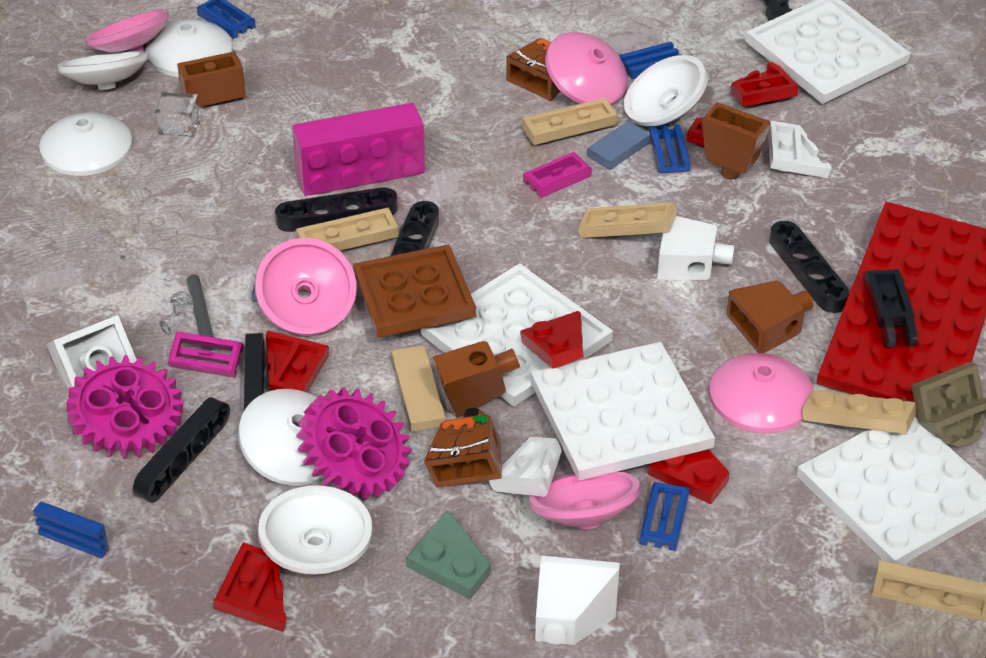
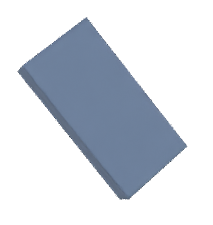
[587,121,651,170]

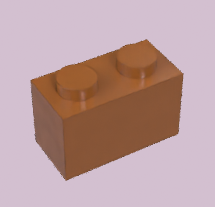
[177,51,246,109]

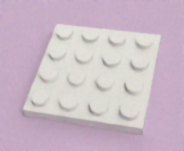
[745,0,911,104]
[421,263,613,407]
[530,342,715,481]
[796,417,986,565]

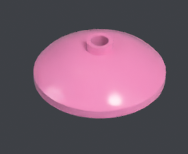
[84,9,169,53]
[545,32,628,105]
[255,238,357,336]
[709,353,814,433]
[529,471,641,529]

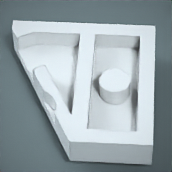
[768,120,832,178]
[488,437,562,497]

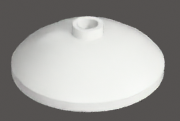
[145,19,233,77]
[57,51,148,90]
[624,55,708,126]
[39,112,133,176]
[238,389,335,486]
[258,486,372,574]

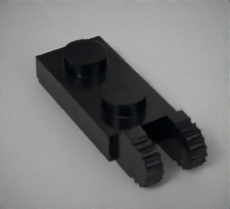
[864,269,918,347]

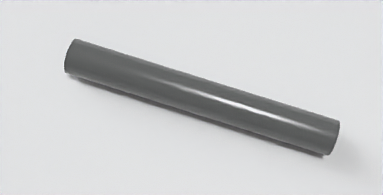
[187,275,215,351]

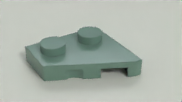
[407,511,491,599]

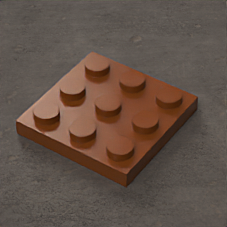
[353,244,477,338]

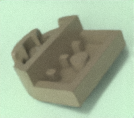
[911,362,986,447]

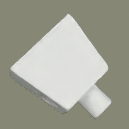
[657,216,735,280]

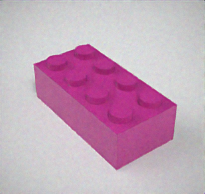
[292,102,425,197]

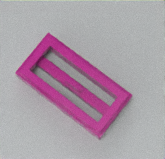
[523,152,592,198]
[168,331,244,378]

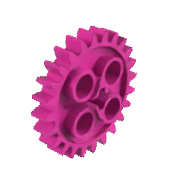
[66,355,183,459]
[296,387,412,500]

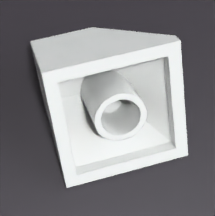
[46,315,136,390]
[535,555,620,645]

